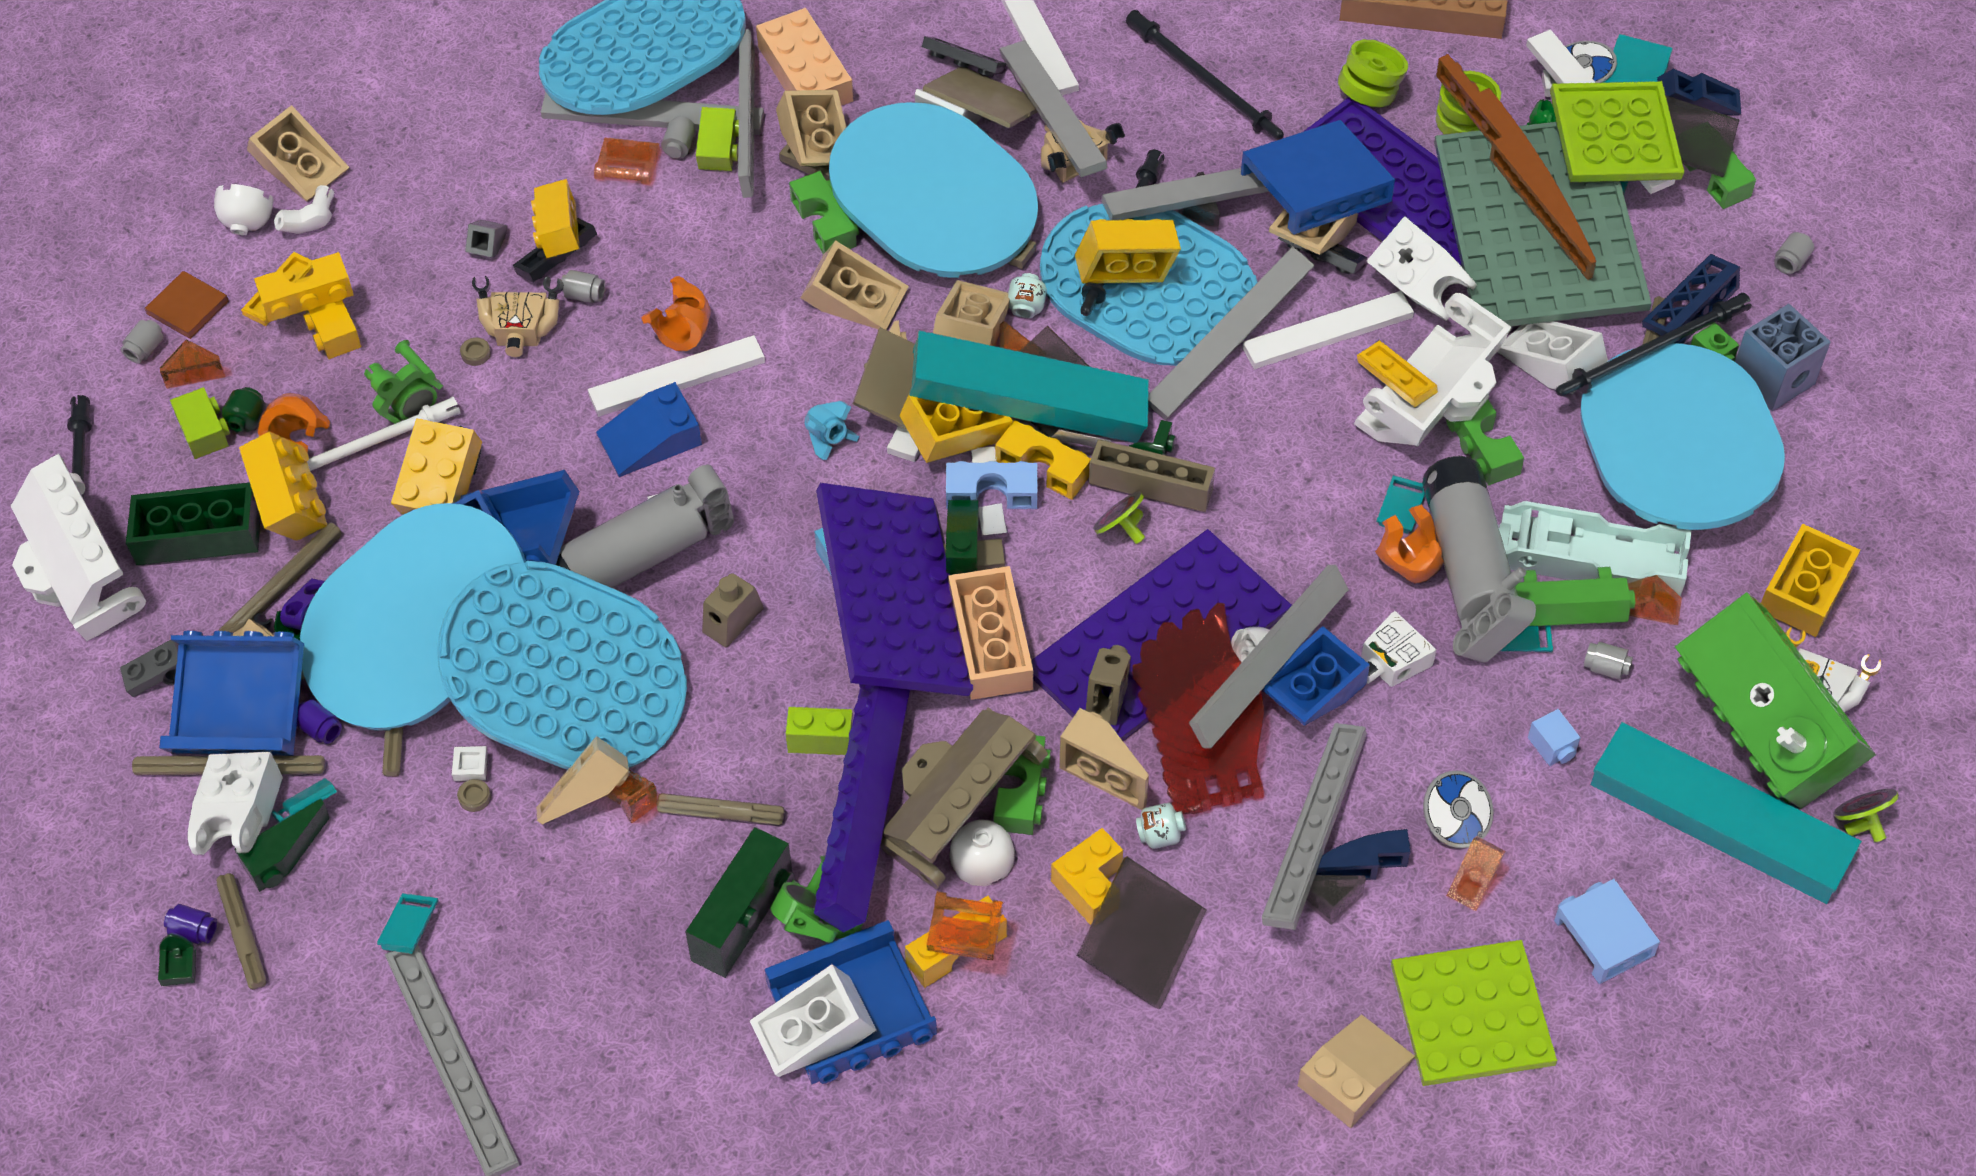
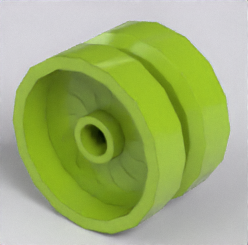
[1338,39,1408,107]
[1435,70,1501,135]

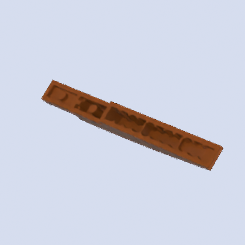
[1436,54,1596,280]

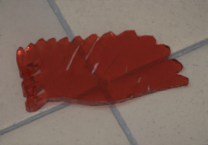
[1132,603,1264,814]

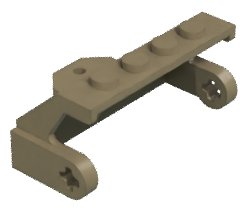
[880,707,1048,889]

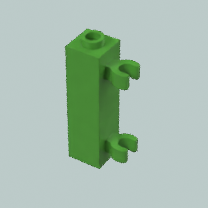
[1516,566,1635,626]

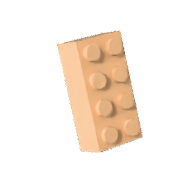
[756,8,853,106]
[948,566,1033,700]

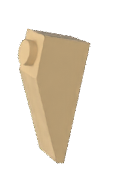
[536,736,629,824]

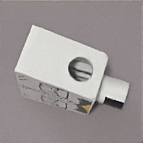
[1361,611,1436,687]

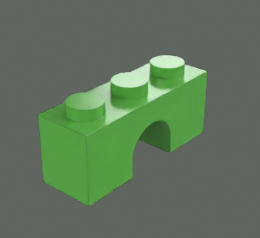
[1677,123,1756,209]
[789,171,859,254]
[1446,400,1524,486]
[994,735,1051,835]

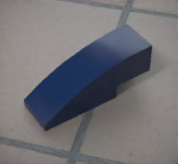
[1657,68,1741,115]
[1313,829,1411,882]

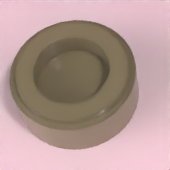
[460,337,491,366]
[457,779,491,812]

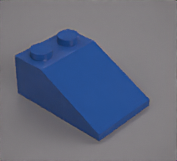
[596,382,702,477]
[1262,626,1370,726]

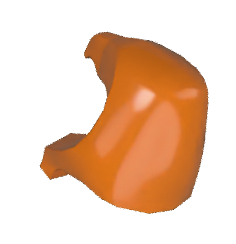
[641,276,711,351]
[258,393,330,453]
[1375,504,1444,584]

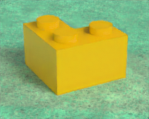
[1051,828,1123,927]

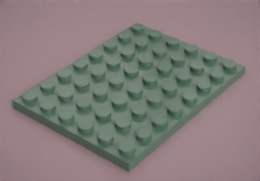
[1434,122,1652,326]

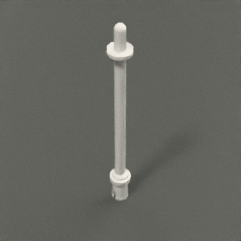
[307,397,461,471]

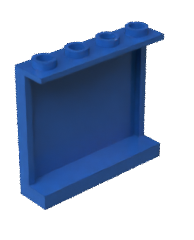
[1241,120,1395,235]
[460,470,580,565]
[159,631,304,756]
[764,920,937,1084]

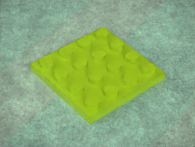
[1550,81,1685,182]
[1391,940,1557,1086]

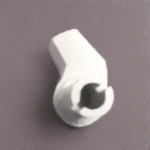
[274,185,334,234]

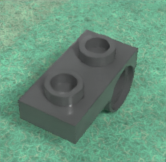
[120,639,179,697]

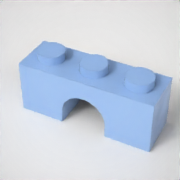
[946,461,1037,509]

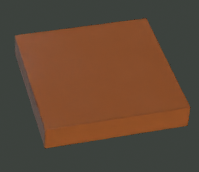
[145,271,229,339]

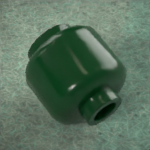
[222,387,266,433]

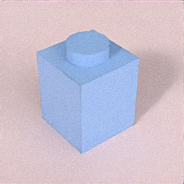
[1528,709,1581,766]

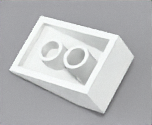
[1497,321,1608,394]
[750,964,876,1077]

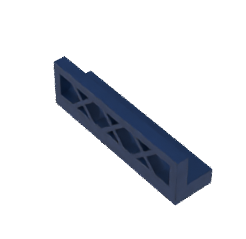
[1642,254,1740,344]

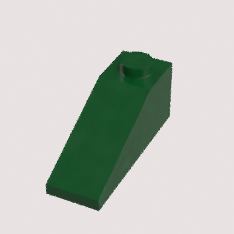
[946,500,979,575]
[234,799,330,892]

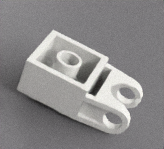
[1367,216,1477,321]
[188,752,283,855]

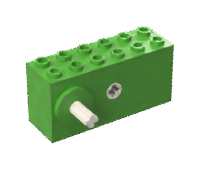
[1675,592,1876,808]

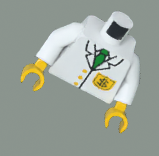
[1785,627,1881,712]

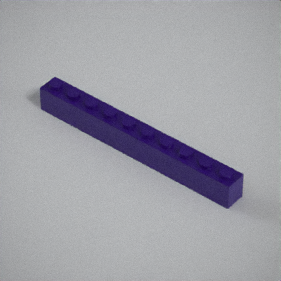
[814,684,910,932]

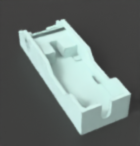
[1499,501,1691,599]

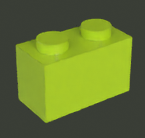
[696,107,739,171]
[170,387,230,459]
[786,707,853,755]

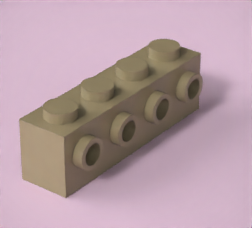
[1089,439,1215,512]

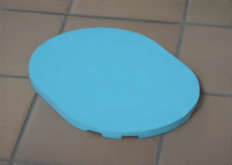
[539,0,746,115]
[829,102,1038,278]
[1040,203,1258,366]
[1580,343,1785,530]
[300,503,526,731]
[437,561,687,770]

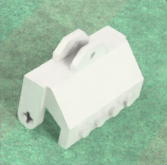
[1354,293,1511,446]
[11,454,146,641]

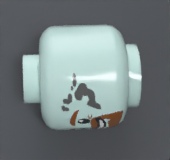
[1008,273,1047,318]
[1136,803,1186,849]

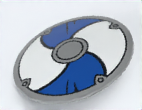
[1565,41,1617,83]
[1423,771,1493,848]

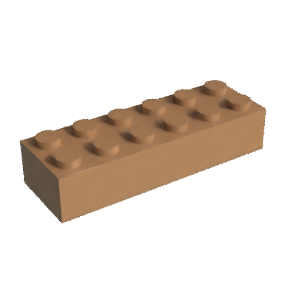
[1339,0,1507,39]

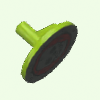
[1093,491,1145,544]
[1834,789,1899,842]

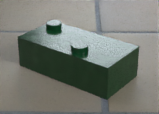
[126,482,261,565]
[685,827,794,978]

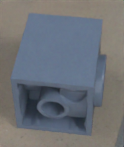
[1735,304,1831,412]

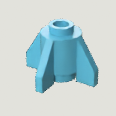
[804,401,860,460]

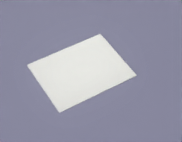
[1052,430,1111,447]

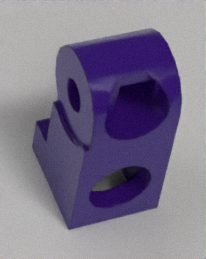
[280,578,325,630]

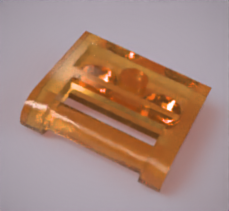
[594,137,660,185]
[926,891,1004,961]

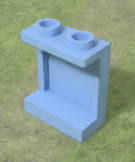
[1554,879,1660,984]

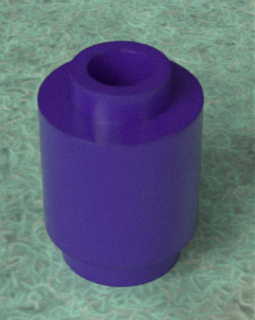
[296,700,342,744]
[164,904,217,945]

